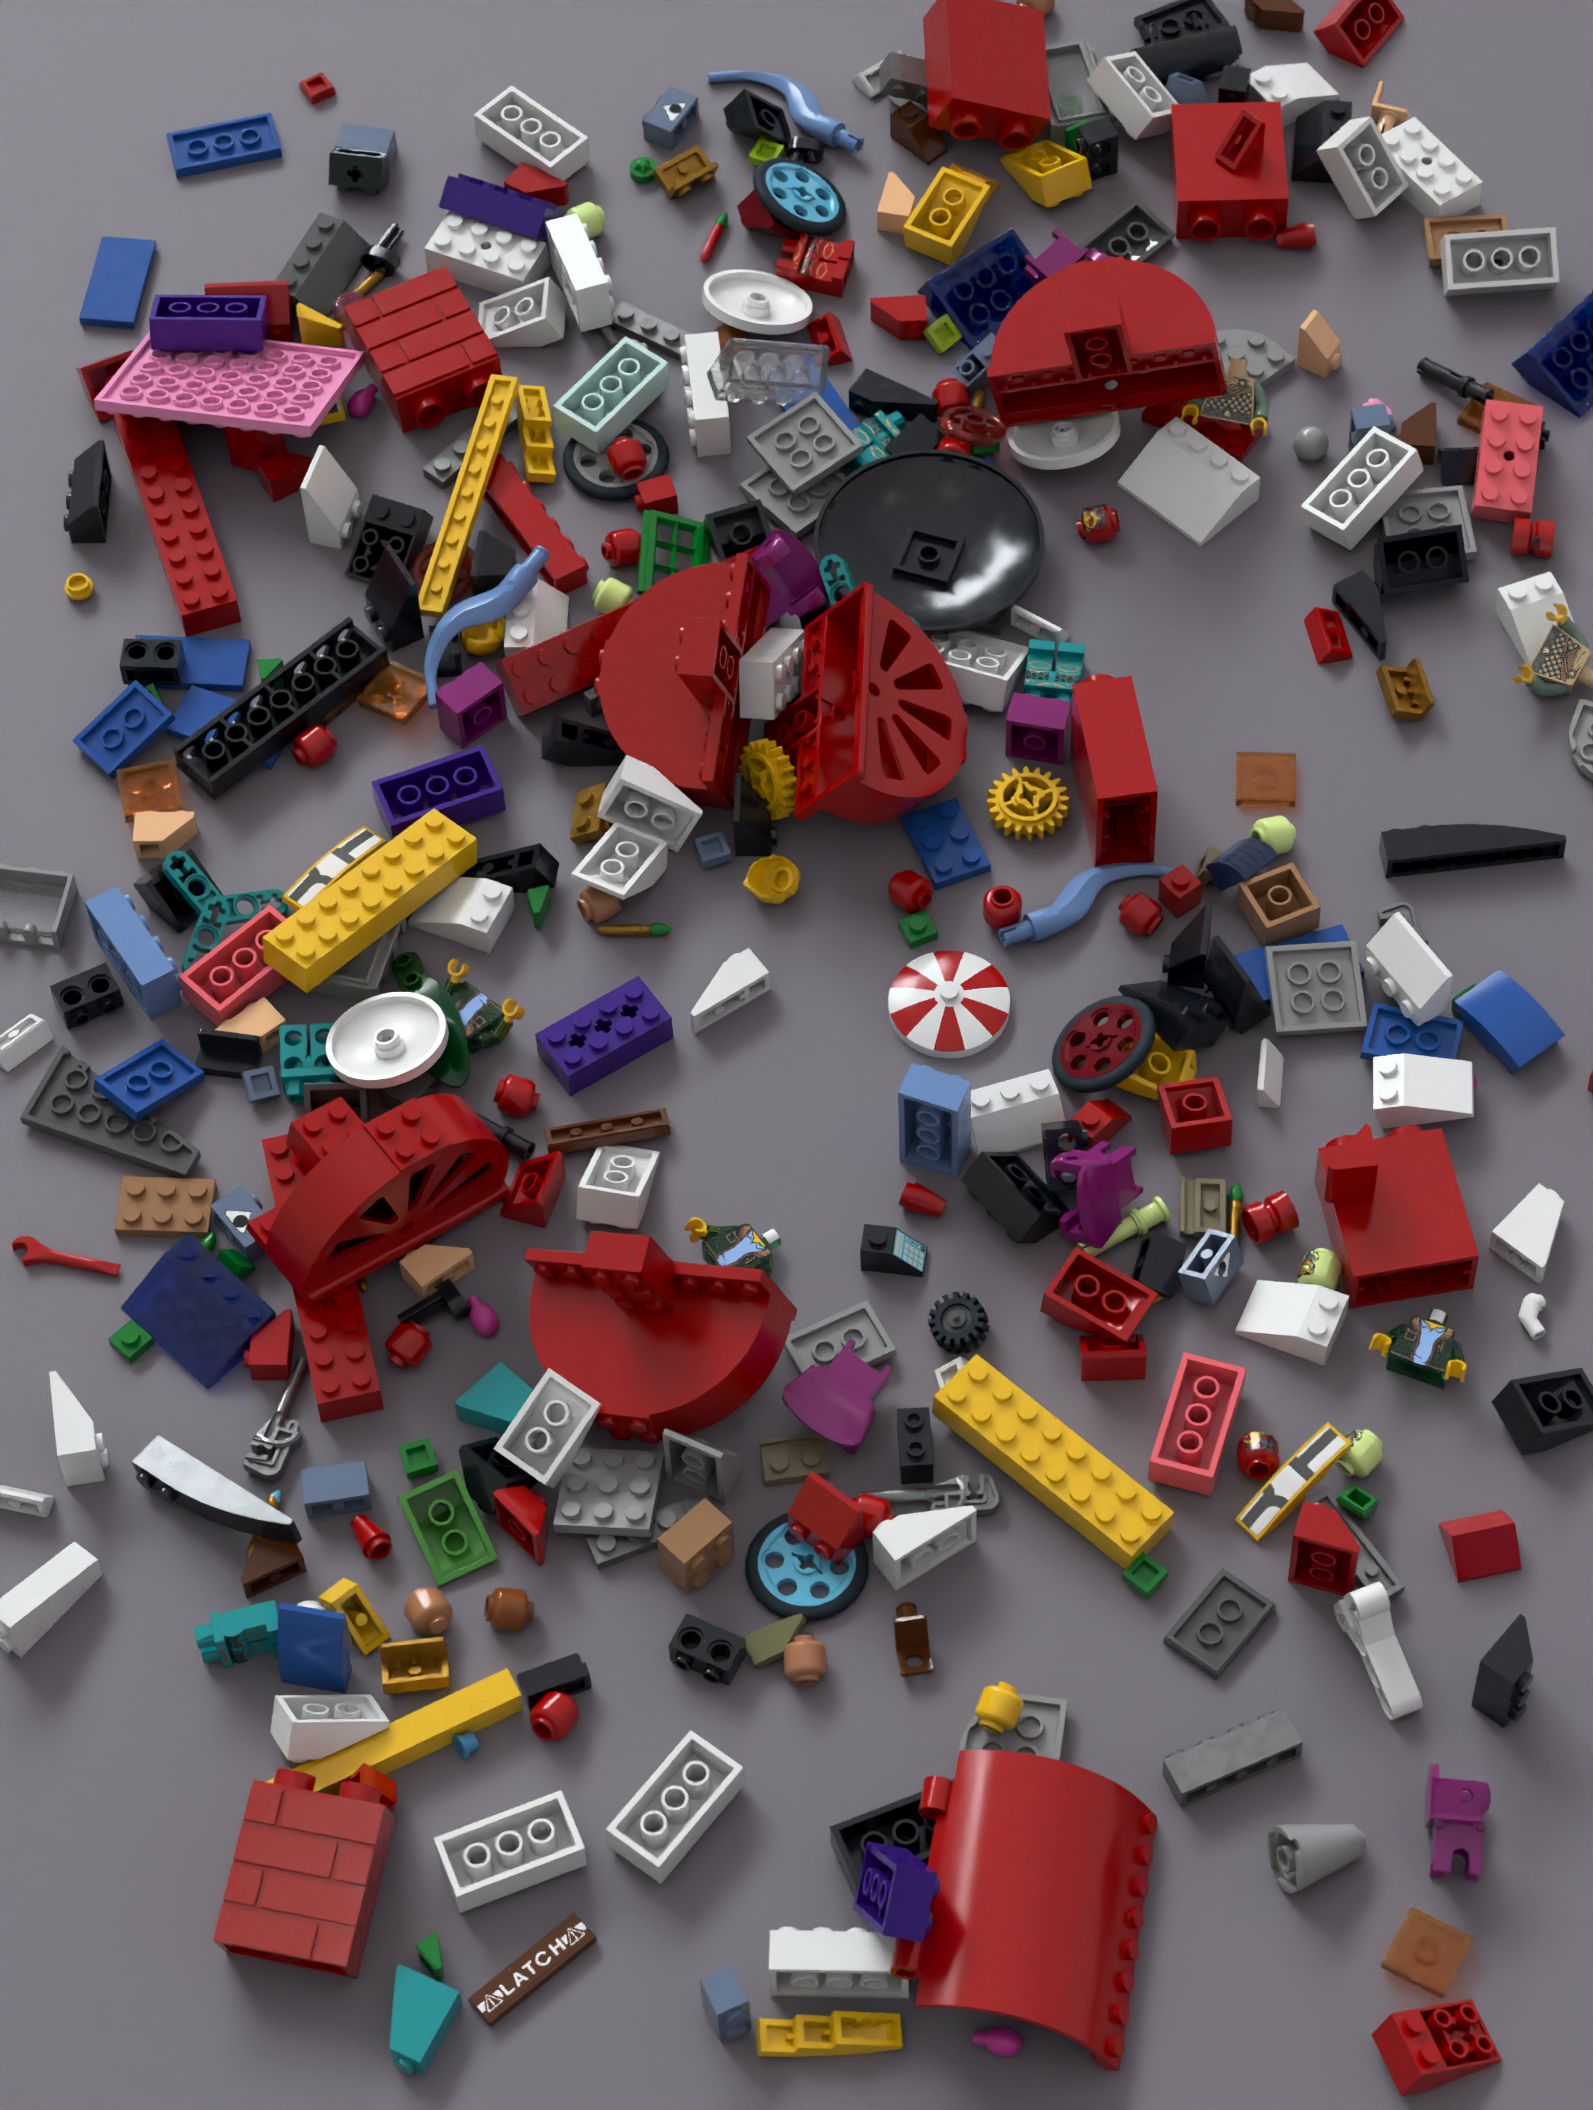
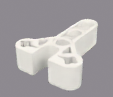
[1334,1582,1423,1720]

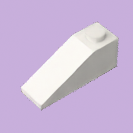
[690,948,770,1034]

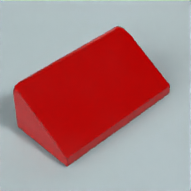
[807,311,853,368]
[1304,607,1353,664]

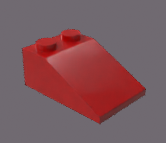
[1040,1247,1158,1344]

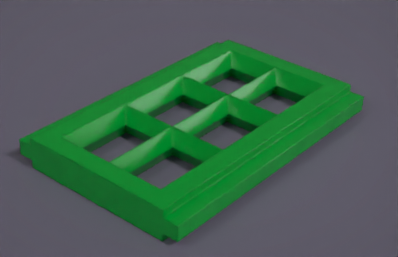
[636,509,709,595]

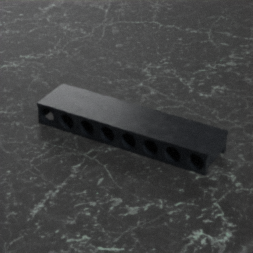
[173,617,391,800]

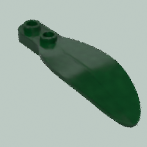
[392,952,470,1088]

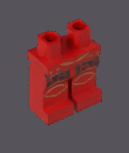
[776,233,855,298]

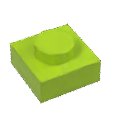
[748,138,785,167]
[922,314,963,354]

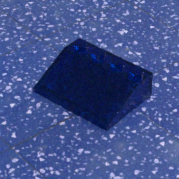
[917,228,1036,351]
[1511,291,1593,418]
[121,1232,276,1390]

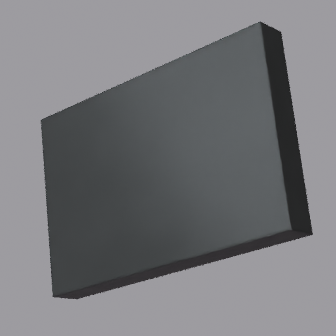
[1163,1568,1276,1680]

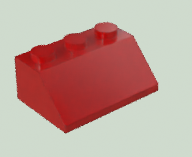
[1313,0,1405,68]
[204,280,294,343]
[1288,1501,1360,1596]

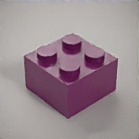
[435,662,508,749]
[1005,692,1071,765]

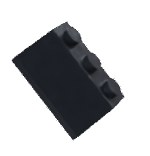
[1291,100,1352,184]
[64,440,112,543]
[1373,524,1469,596]
[961,1152,1070,1243]
[1471,1614,1533,1728]

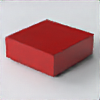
[299,72,336,105]

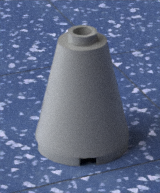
[1267,1824,1366,1893]

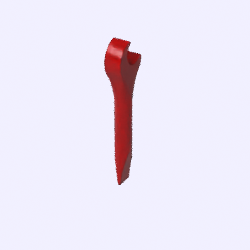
[11,1236,121,1276]

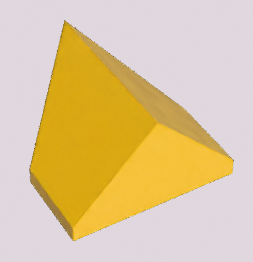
[296,303,346,348]

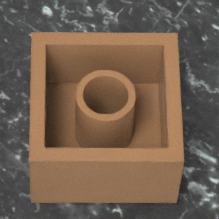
[1237,862,1321,946]
[657,1498,735,1594]

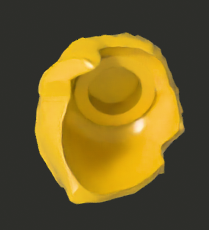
[459,617,506,656]
[743,854,801,904]

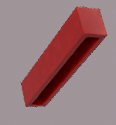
[483,453,589,594]

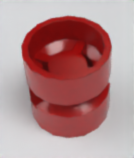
[1510,517,1555,558]
[1240,1190,1299,1245]

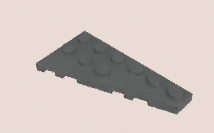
[20,1045,201,1178]

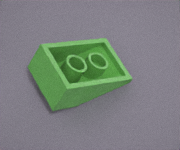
[396,1469,498,1586]

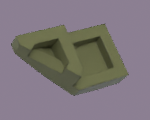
[743,1613,807,1669]

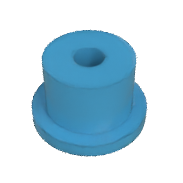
[452,1731,479,1760]

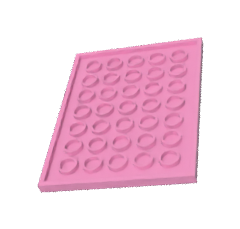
[94,331,365,438]

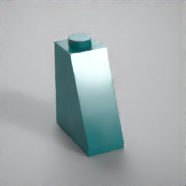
[454,1361,533,1434]
[389,1964,462,2075]

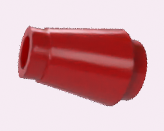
[1276,221,1317,248]
[898,1181,947,1218]
[350,1514,392,1561]

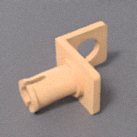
[1371,81,1408,135]

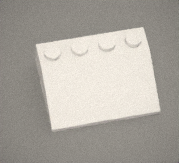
[1117,416,1260,547]
[927,630,1028,712]

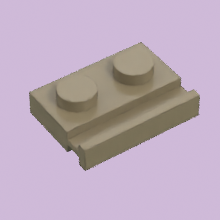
[1179,1177,1226,1238]
[759,1432,830,1487]

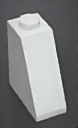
[1489,1183,1564,1284]

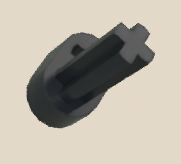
[786,136,825,180]
[360,223,404,277]
[397,1279,471,1324]

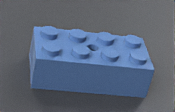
[85,886,182,1020]
[898,1063,971,1179]

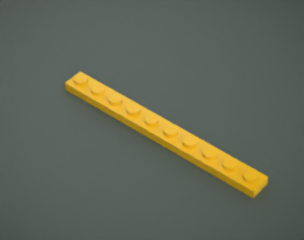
[418,374,520,618]

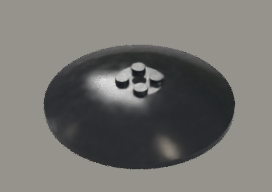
[814,449,1045,635]

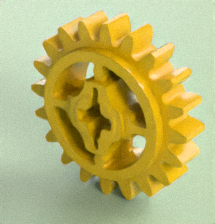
[739,738,796,821]
[987,766,1069,841]

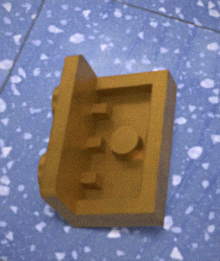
[652,145,719,200]
[1376,658,1435,722]
[570,782,613,845]
[379,1637,450,1695]

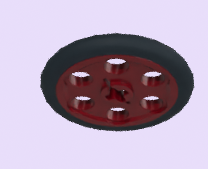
[1052,996,1156,1093]

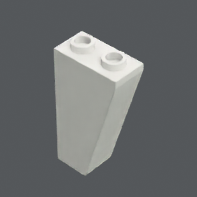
[0,1541,103,1658]

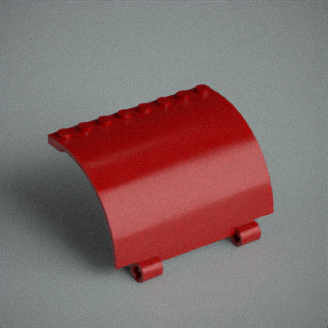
[890,1750,1158,2071]

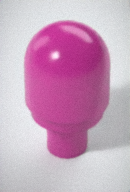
[347,383,378,418]
[466,1295,500,1337]
[973,2026,1022,2056]

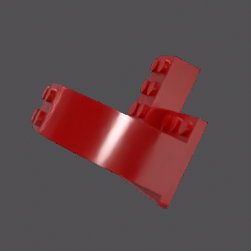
[987,256,1227,427]
[594,553,771,810]
[763,582,968,824]
[246,1094,509,1304]
[524,1231,797,1444]

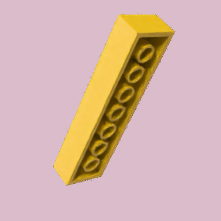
[262,808,477,993]
[932,1354,1174,1570]

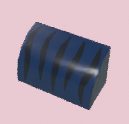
[1206,838,1278,891]

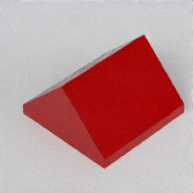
[224,427,287,473]
[1324,1124,1378,1203]
[499,1151,566,1228]
[1079,1334,1147,1381]
[1439,1510,1521,1583]

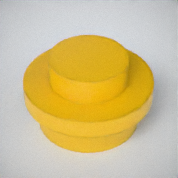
[64,573,93,600]

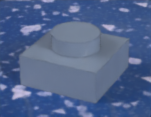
[694,831,732,869]
[241,1065,280,1104]

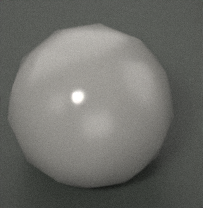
[1294,426,1329,462]

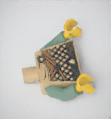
[1181,357,1269,436]
[1512,604,1593,697]

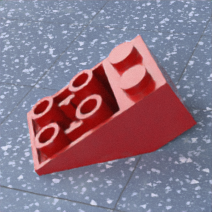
[1371,1999,1502,2096]

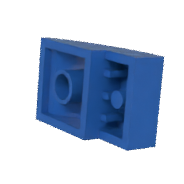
[1452,969,1565,1074]
[278,1603,352,1694]

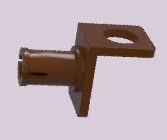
[893,1602,933,1677]

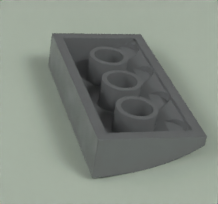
[1077,198,1176,262]

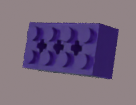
[439,173,564,242]
[149,295,269,353]
[371,745,506,840]
[535,976,674,1097]
[853,1841,940,1942]

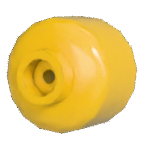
[974,1681,1024,1734]

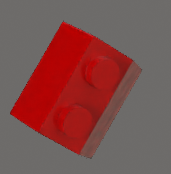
[1157,1076,1233,1154]
[788,1471,864,1566]

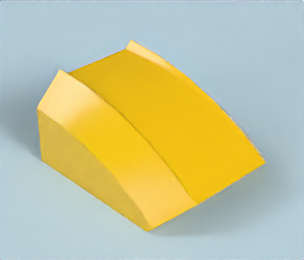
[1115,1033,1197,1100]

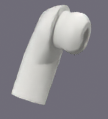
[1518,1293,1546,1340]

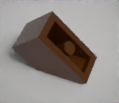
[1244,0,1304,32]
[890,101,947,165]
[1395,403,1437,465]
[241,1537,307,1599]

